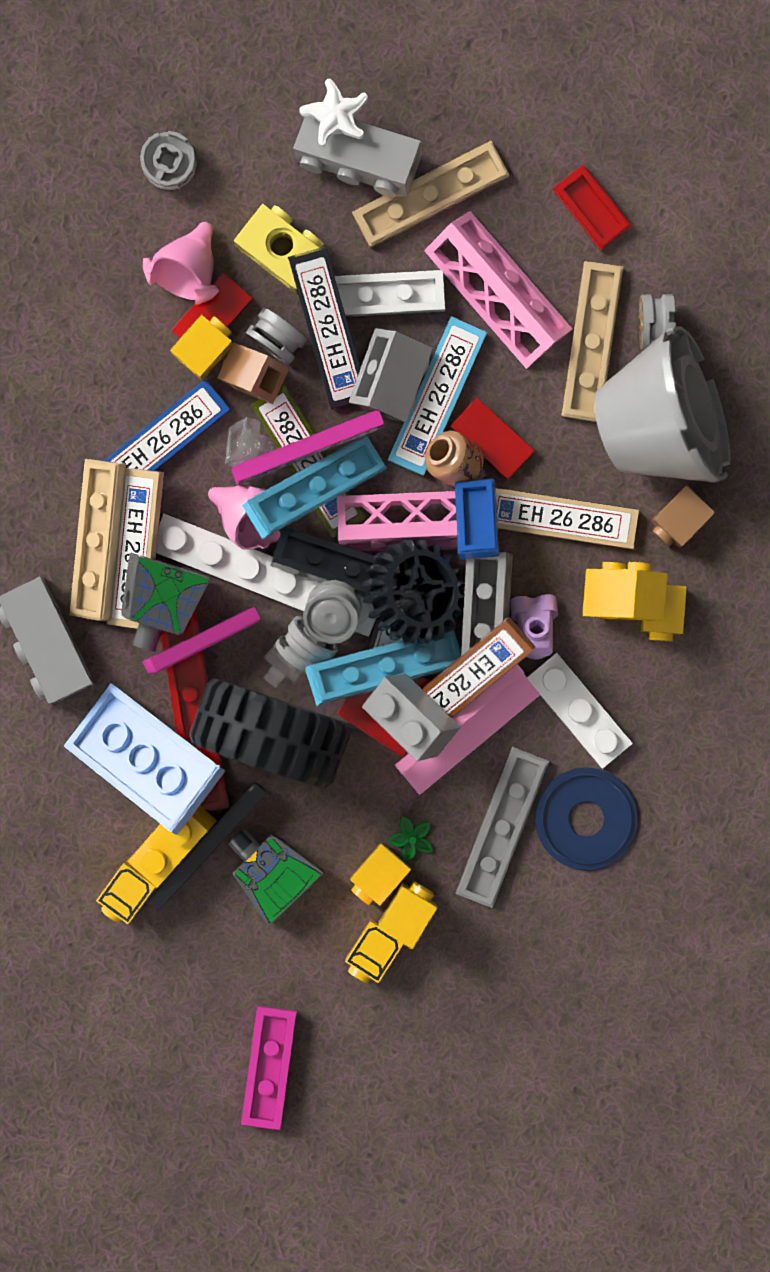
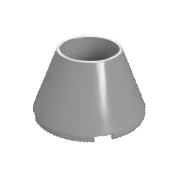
[594,326,730,482]

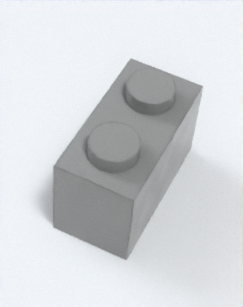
[349,328,433,422]
[362,674,461,761]

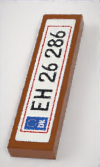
[422,617,536,718]

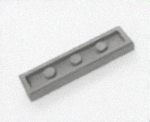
[455,747,549,908]

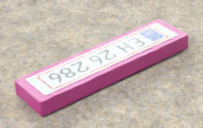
[231,410,384,485]

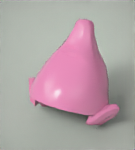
[143,222,219,305]
[208,484,281,550]

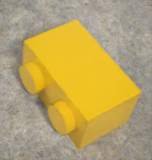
[583,562,668,621]
[127,805,217,888]
[378,880,437,949]

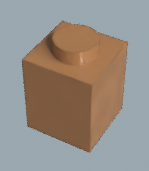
[217,343,289,405]
[651,485,715,549]

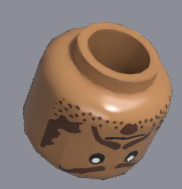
[425,430,484,488]

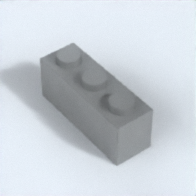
[293,116,423,197]
[461,552,513,656]
[0,577,95,704]

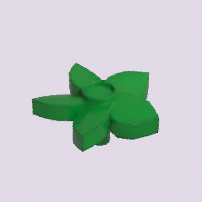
[387,816,433,863]

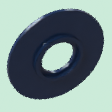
[535,768,637,870]

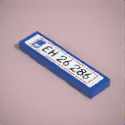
[104,379,231,471]

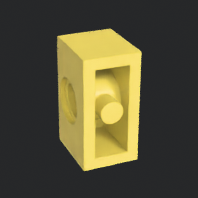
[233,204,324,294]

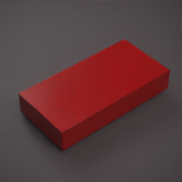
[552,164,632,251]
[171,272,253,339]
[450,398,534,480]

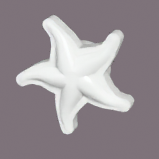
[300,79,368,148]

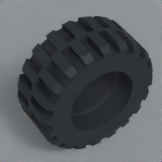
[190,678,351,789]

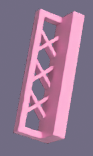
[424,211,572,369]
[337,491,458,553]
[394,664,541,795]

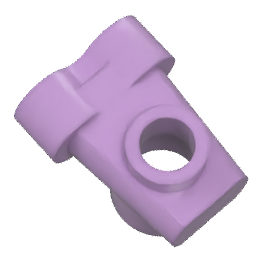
[510,594,558,660]

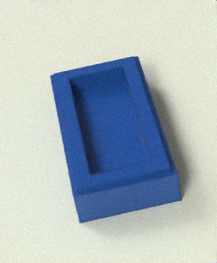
[455,479,499,560]

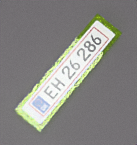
[250,384,366,539]

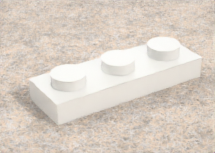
[335,270,445,317]
[527,653,633,769]

